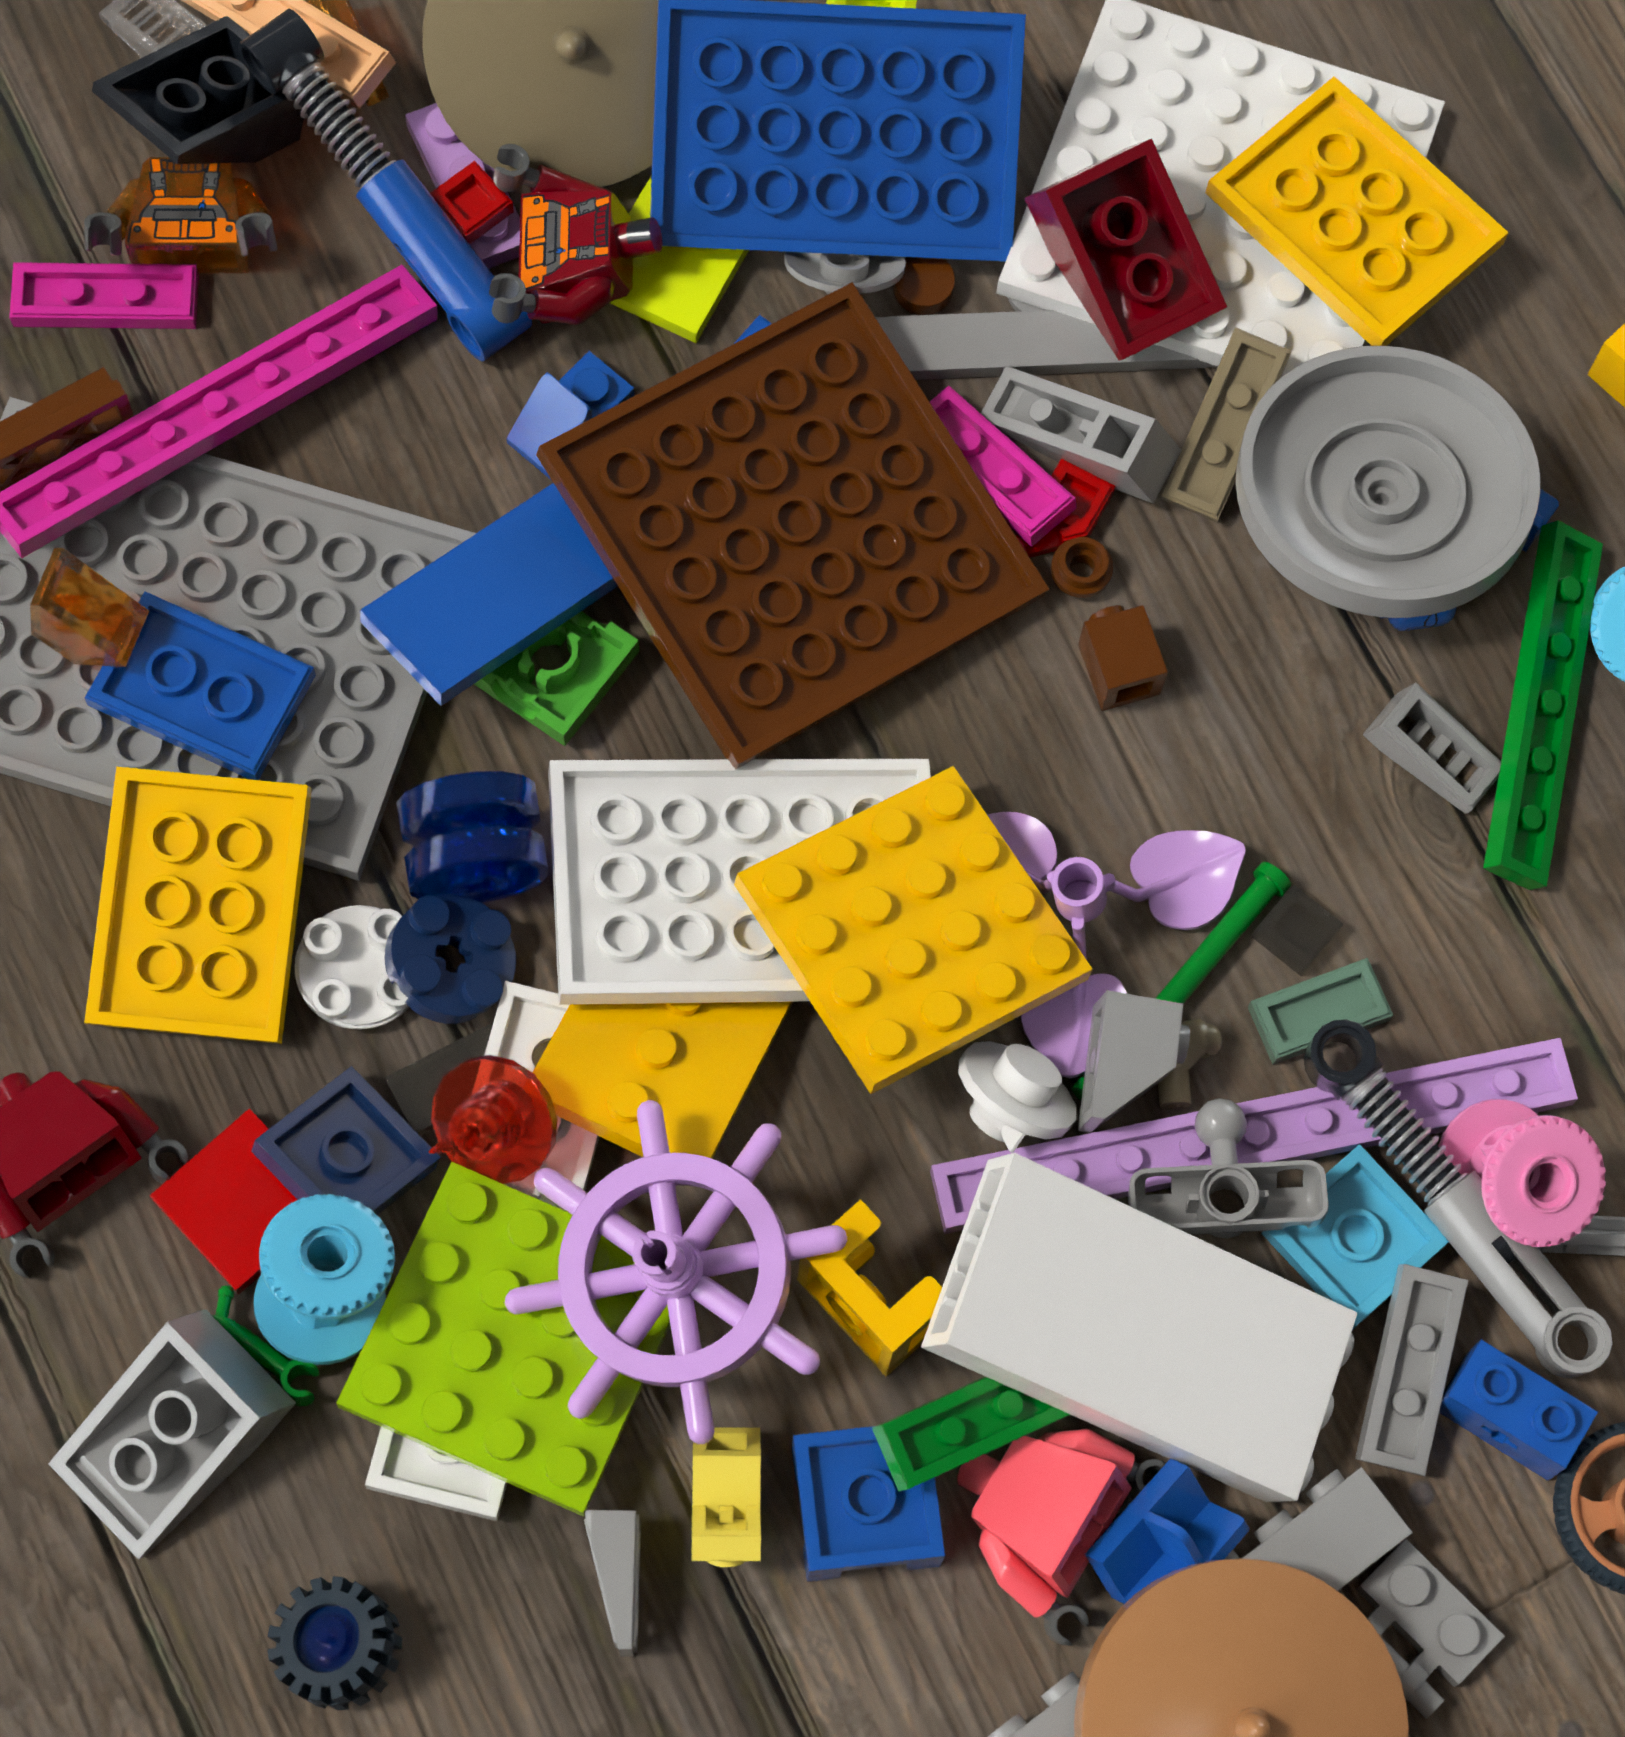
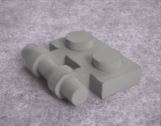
[1356,1539,1505,1719]

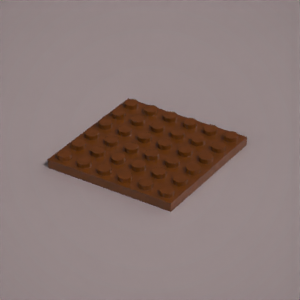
[536,282,1049,770]

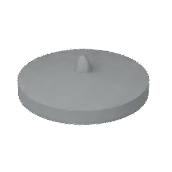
[1236,346,1540,618]

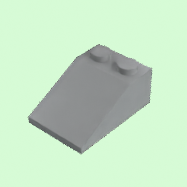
[48,1309,296,1560]

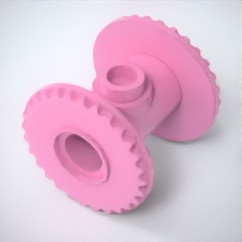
[1438,1099,1606,1247]

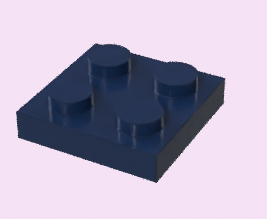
[251,1066,441,1215]

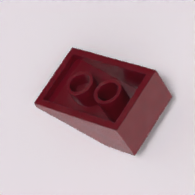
[1024,138,1228,361]

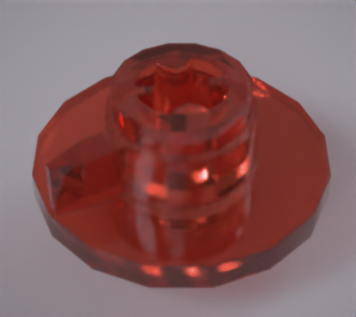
[428,1055,558,1184]

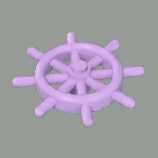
[505,1100,847,1444]

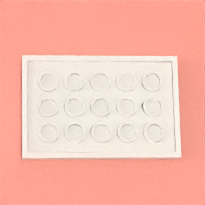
[548,759,931,1005]

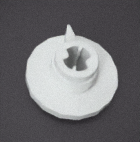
[958,1041,1076,1153]

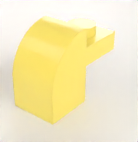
[692,1427,761,1567]

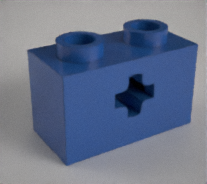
[1439,1339,1598,1481]

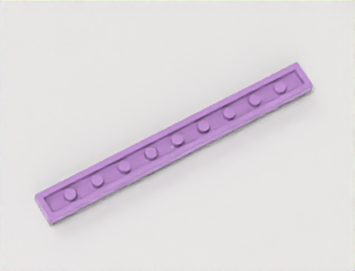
[930,1038,1578,1234]

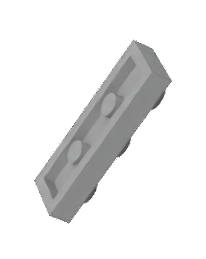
[1355,1264,1468,1476]

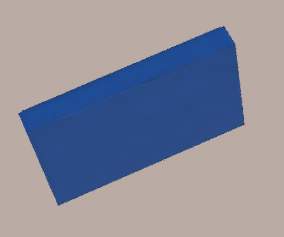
[84,591,316,780]

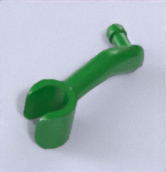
[212,1286,320,1407]

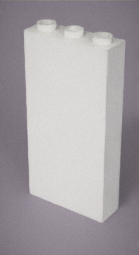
[921,1153,1357,1502]

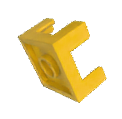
[797,1199,942,1377]

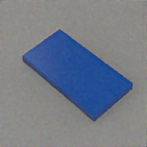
[360,483,618,706]

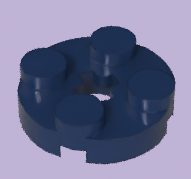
[384,893,516,1024]

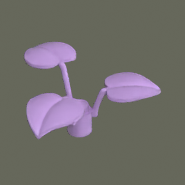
[987,812,1245,1078]

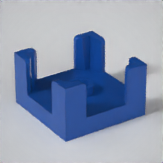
[791,1426,945,1582]

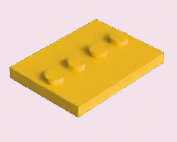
[1205,76,1509,346]
[84,766,312,1044]
[522,1002,793,1158]

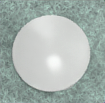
[295,905,409,1030]

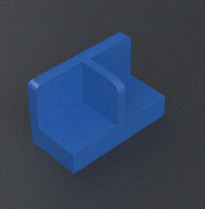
[1084,1458,1249,1604]

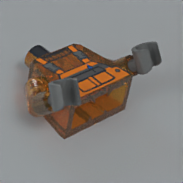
[84,157,278,273]

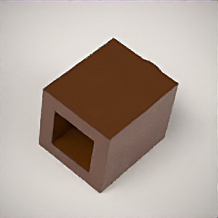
[1078,605,1168,711]

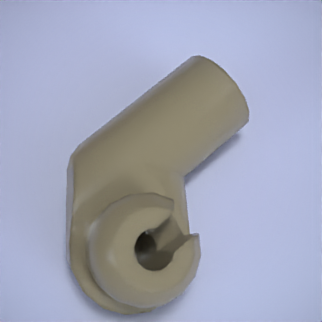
[1158,1019,1222,1110]

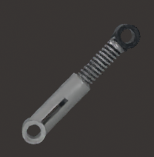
[1304,1019,1612,1378]

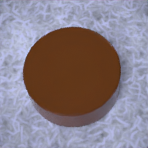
[894,257,955,315]

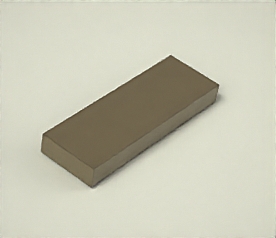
[1161,327,1292,522]

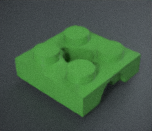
[474,611,639,746]

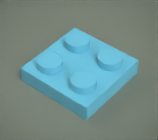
[1261,1144,1449,1330]

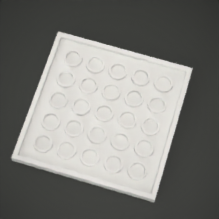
[996,0,1445,377]

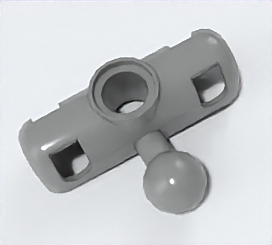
[1128,1098,1329,1239]

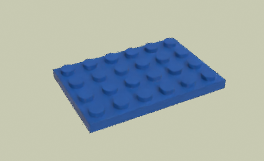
[650,0,1026,261]

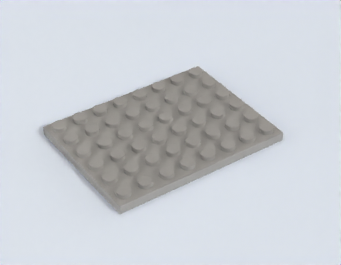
[0,397,476,881]

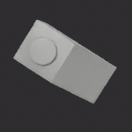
[1078,990,1190,1133]

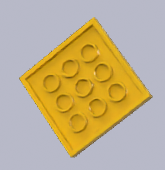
[734,766,1093,1094]

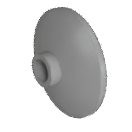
[784,252,906,294]

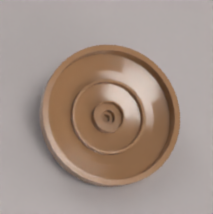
[1074,1559,1409,1737]

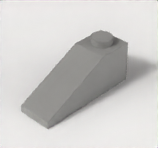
[981,366,1181,503]

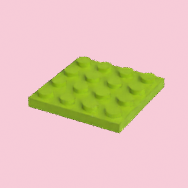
[336,1162,670,1517]

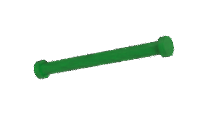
[1071,861,1291,1101]

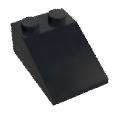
[92,16,304,164]

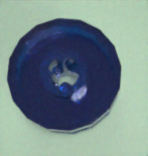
[397,771,549,903]

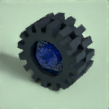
[267,1576,402,1711]

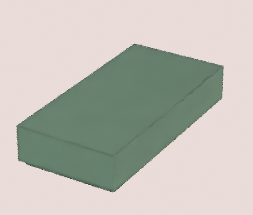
[1248,958,1393,1065]

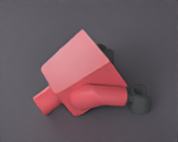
[957,1429,1166,1646]

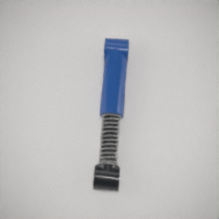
[238,8,532,362]

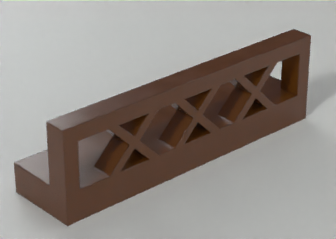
[0,367,134,492]

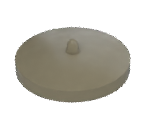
[422,0,658,187]

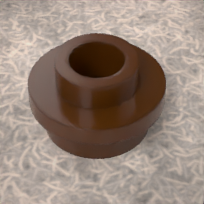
[1051,537,1113,598]

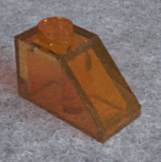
[30,548,149,667]

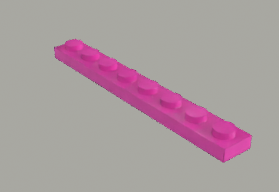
[0,264,437,558]

